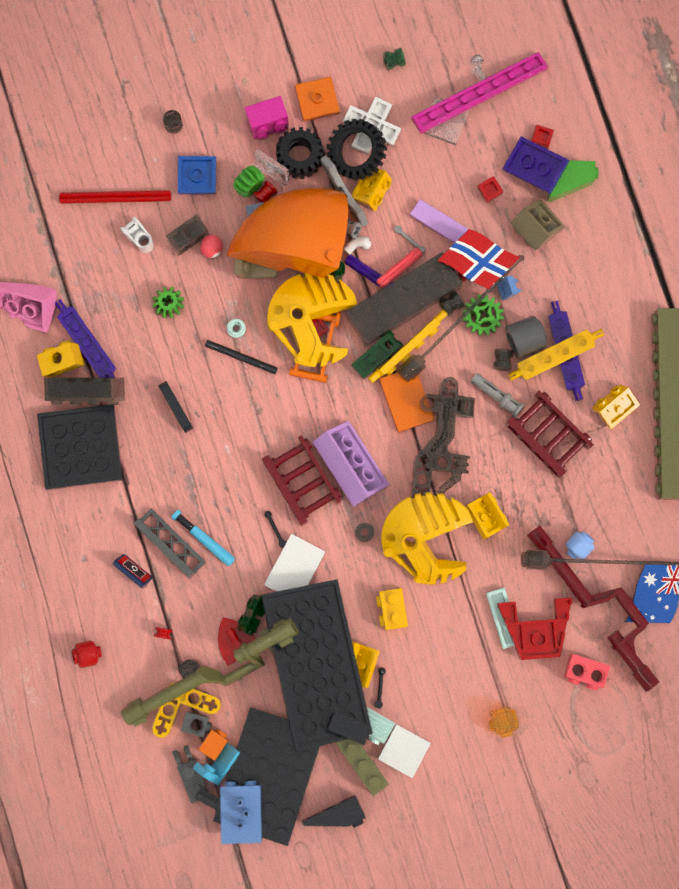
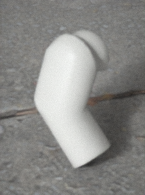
[343,236,371,255]

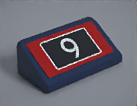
[113,554,153,588]

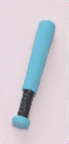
[171,510,235,566]

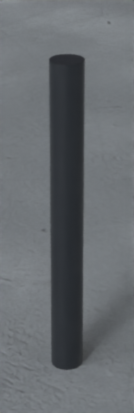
[205,340,278,375]

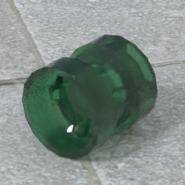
[383,47,406,70]

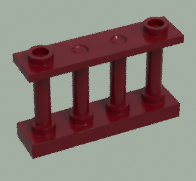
[505,390,594,479]
[262,435,342,526]

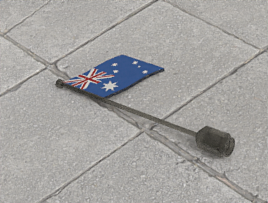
[521,550,679,623]

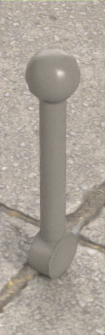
[394,226,426,254]

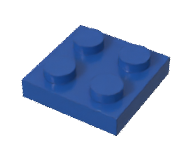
[178,156,216,195]

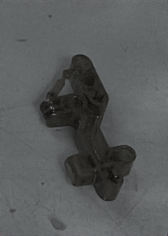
[410,377,475,499]

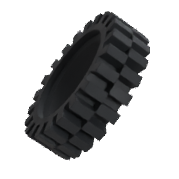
[327,119,387,180]

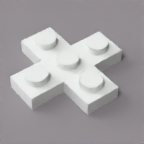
[343,97,401,155]

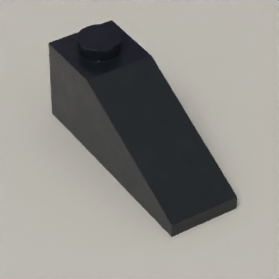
[302,795,366,828]

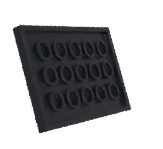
[213,707,320,846]

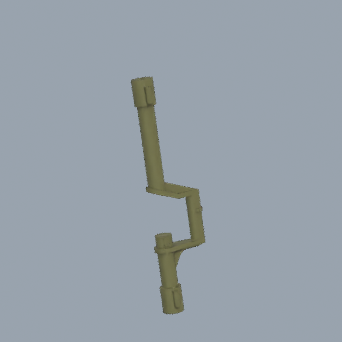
[121,618,298,727]

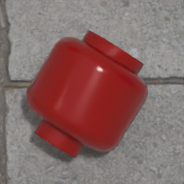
[72,640,102,668]

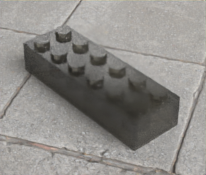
[346,252,463,347]

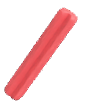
[377,248,422,288]

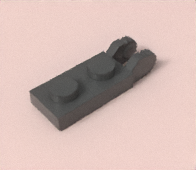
[172,745,209,804]

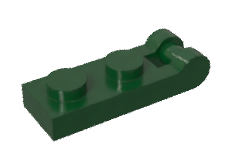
[351,331,403,379]

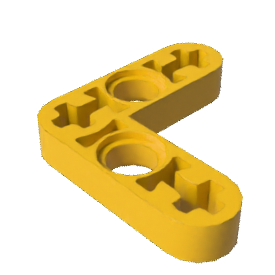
[152,683,221,738]

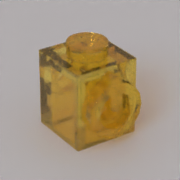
[489,707,519,738]

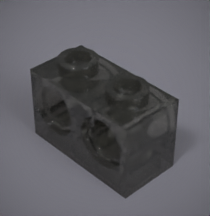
[166,214,209,256]

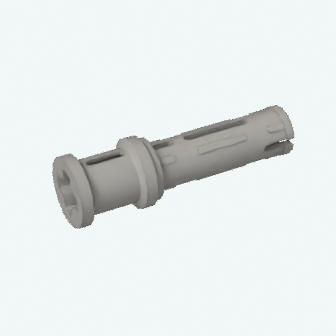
[471,373,525,418]

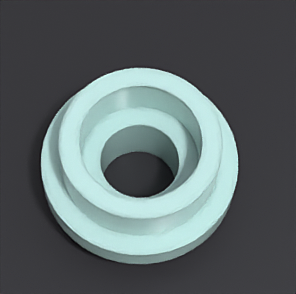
[227,319,246,338]

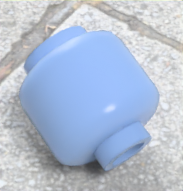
[566,531,595,560]

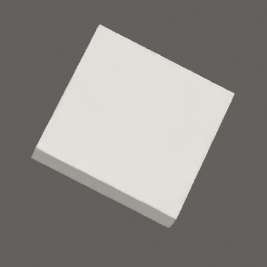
[378,724,431,778]

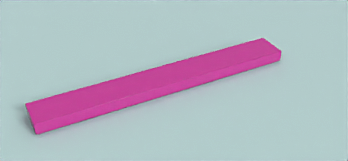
[411,52,548,134]

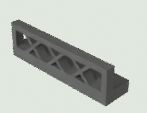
[133,508,206,579]

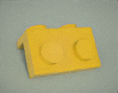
[465,492,509,540]
[352,642,380,688]

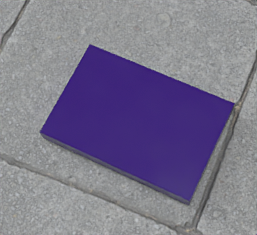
[502,136,569,194]

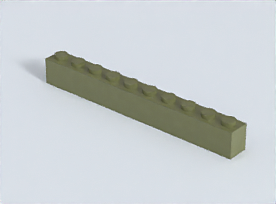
[651,308,679,500]
[259,627,389,796]

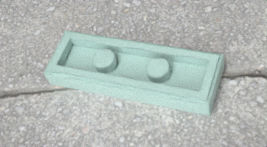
[486,587,514,649]

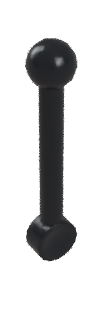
[264,511,286,548]
[375,667,386,709]

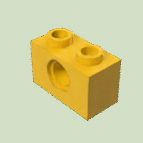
[37,341,85,378]

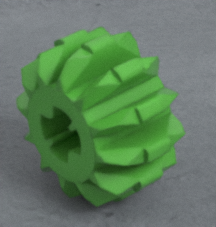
[233,165,265,198]
[152,287,184,319]

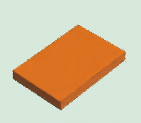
[379,367,434,433]

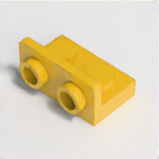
[351,169,392,211]
[592,384,640,429]
[376,588,408,630]

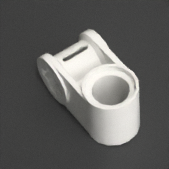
[120,216,154,253]

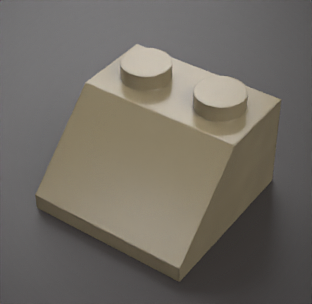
[510,199,565,251]

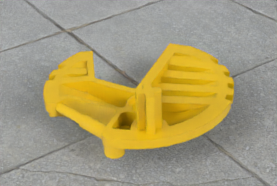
[267,273,358,367]
[381,492,473,585]

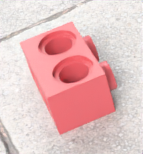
[563,654,610,691]

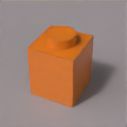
[198,728,229,761]

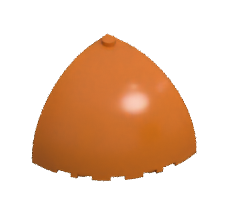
[227,188,348,278]

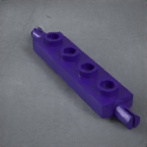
[55,299,119,387]
[548,301,585,401]

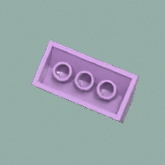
[313,421,390,507]

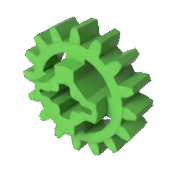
[462,295,504,336]

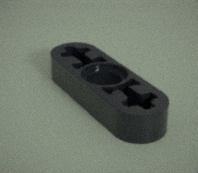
[158,381,193,433]

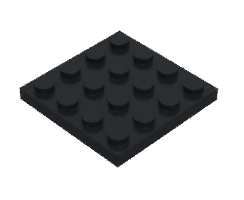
[37,404,123,490]

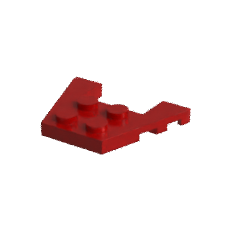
[497,597,573,660]

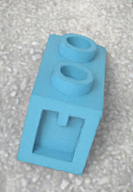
[193,743,240,785]

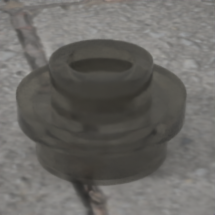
[355,523,374,542]

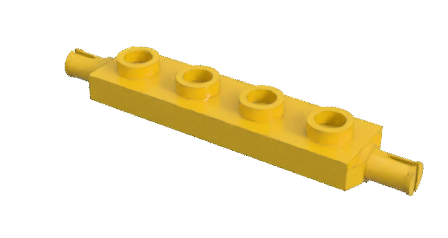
[368,309,448,384]
[508,328,605,381]

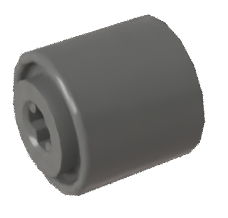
[504,315,547,358]

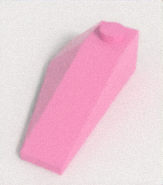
[0,282,57,332]

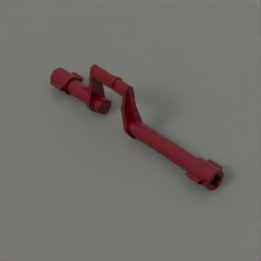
[527,525,659,692]

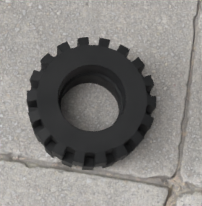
[276,127,323,179]

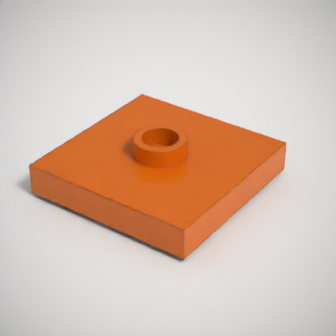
[295,77,340,122]

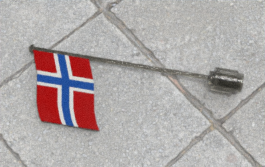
[398,229,525,382]

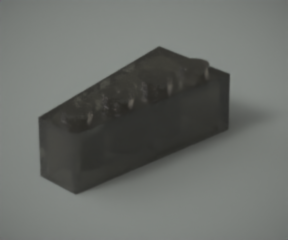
[44,377,125,405]

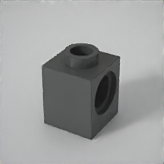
[181,711,212,737]

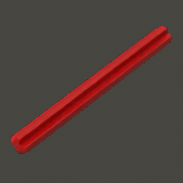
[59,190,171,204]

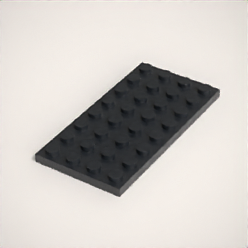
[261,579,373,752]

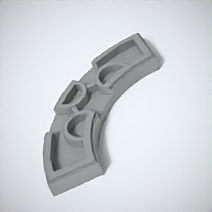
[320,155,368,227]

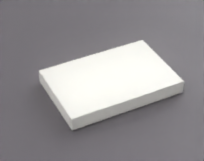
[264,534,325,592]

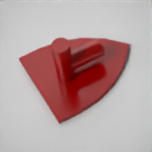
[218,617,257,666]

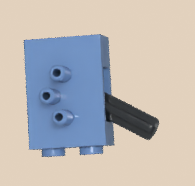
[195,781,262,844]

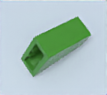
[548,160,599,202]

